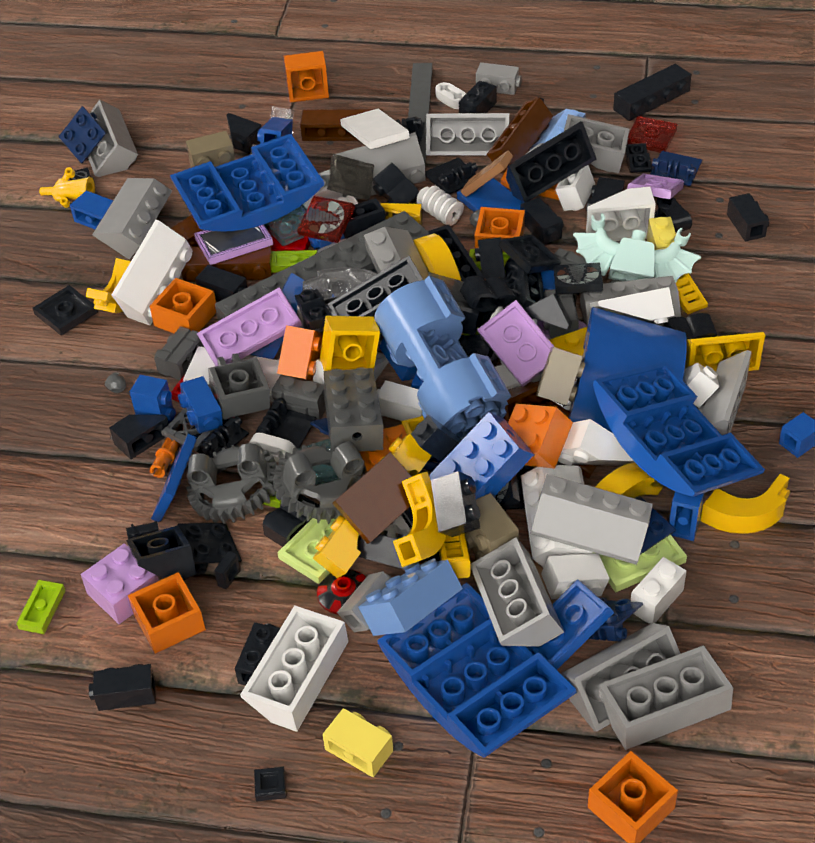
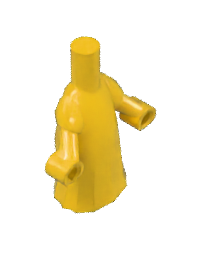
[39,167,95,208]

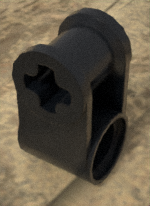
[654,197,692,233]

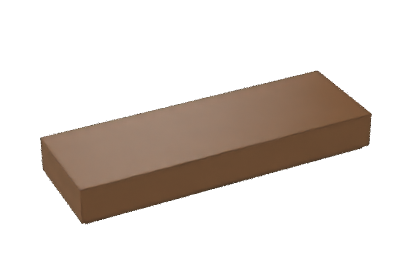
[460,151,513,197]

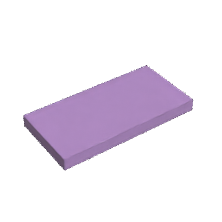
[197,287,302,366]

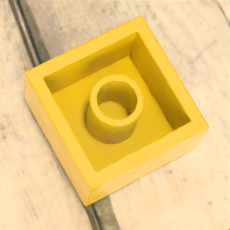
[320,316,380,371]

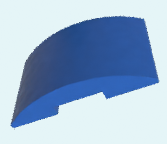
[170,134,324,232]
[568,307,687,433]
[593,362,765,497]
[377,583,577,758]

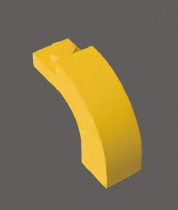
[413,233,461,281]
[85,258,131,313]
[595,463,663,498]
[393,472,446,567]
[701,474,790,534]

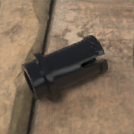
[126,521,159,539]

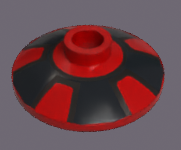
[317,569,366,615]

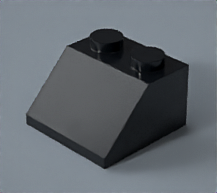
[126,525,197,581]

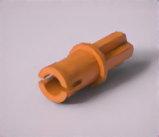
[150,437,179,478]

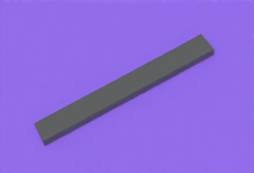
[408,63,433,165]

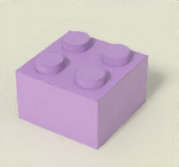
[80,544,159,624]

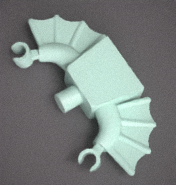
[573,213,701,283]

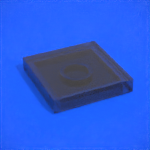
[327,154,374,200]

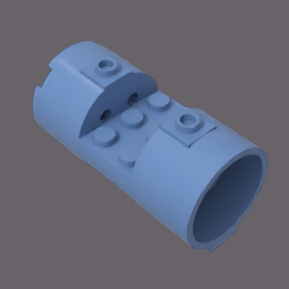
[374,276,512,440]

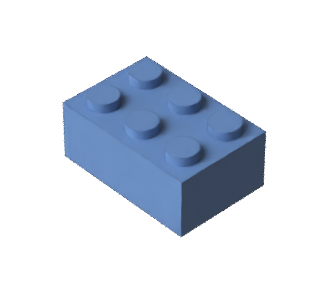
[358,559,463,636]

